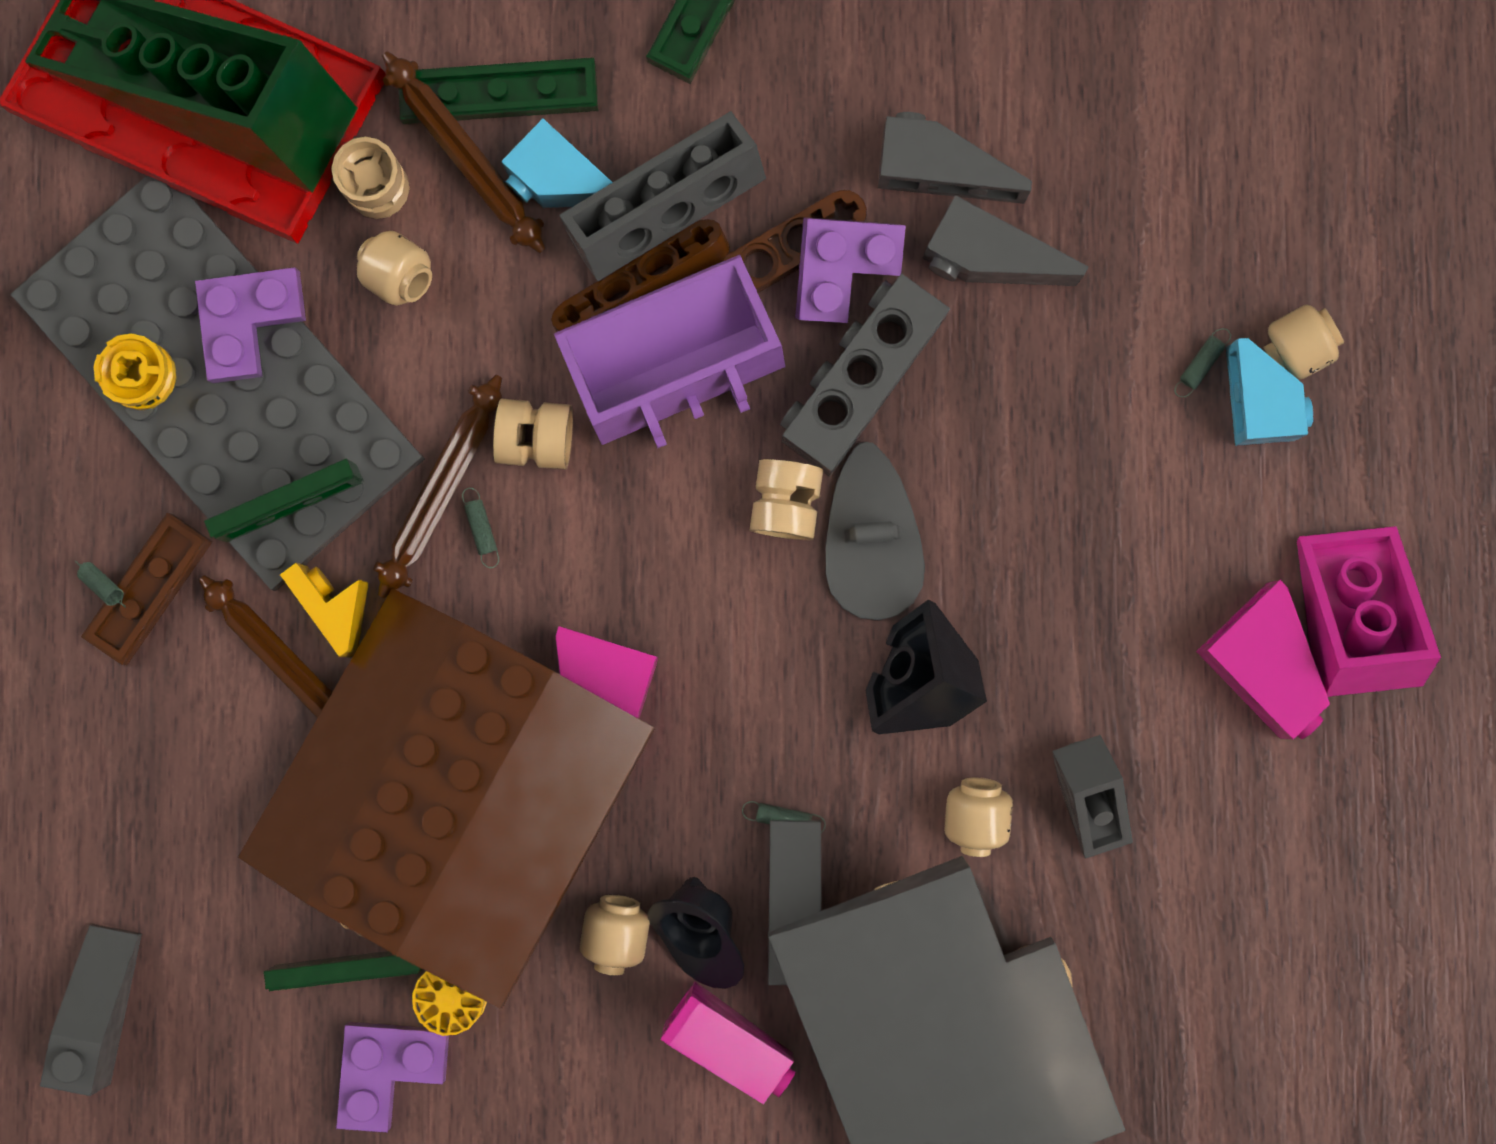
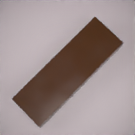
[81,512,213,665]

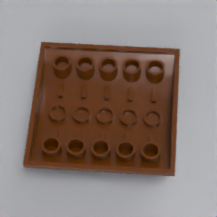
[238,588,655,1008]

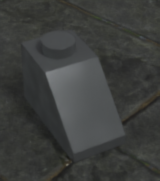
[1052,735,1133,859]

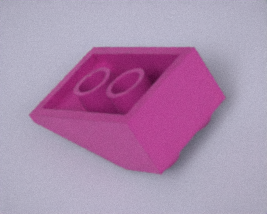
[1297,526,1441,697]

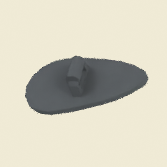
[825,442,925,621]

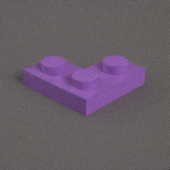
[795,217,906,323]
[195,267,306,383]
[336,1022,449,1132]

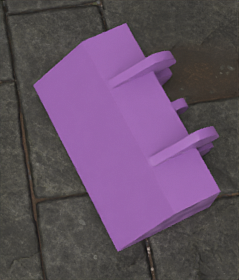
[554,254,786,448]

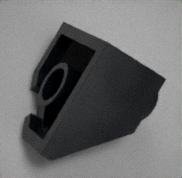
[865,599,987,735]

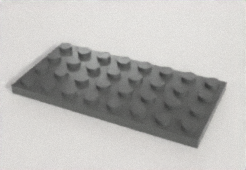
[10,176,425,591]

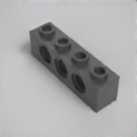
[559,111,766,282]
[780,273,951,477]

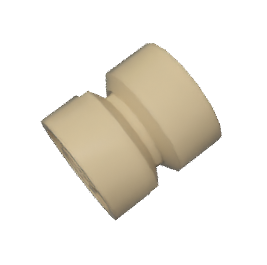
[331,137,410,219]
[493,398,573,470]
[749,459,823,540]

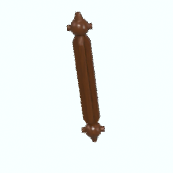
[382,51,545,253]
[373,375,502,599]
[199,575,332,718]

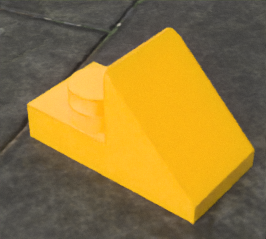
[280,562,368,658]

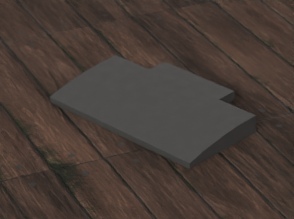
[767,856,1126,1144]

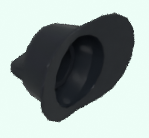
[648,877,744,989]

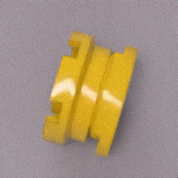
[93,333,177,410]
[412,971,487,1036]

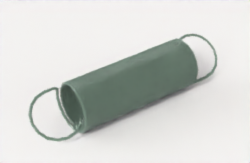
[1174,328,1231,397]
[462,488,499,568]
[75,561,126,608]
[742,801,826,833]

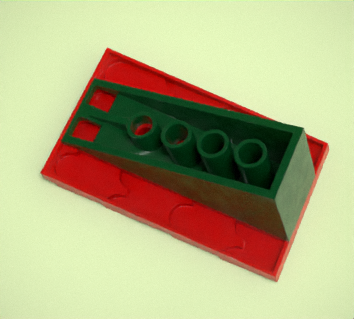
[0,0,386,244]

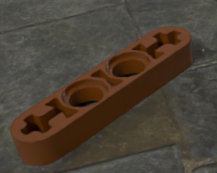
[720,190,867,293]
[551,219,730,332]

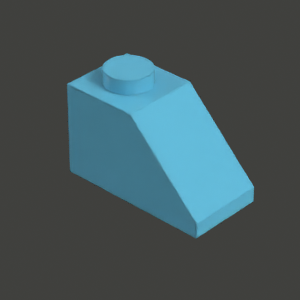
[501,118,613,208]
[1226,338,1313,446]

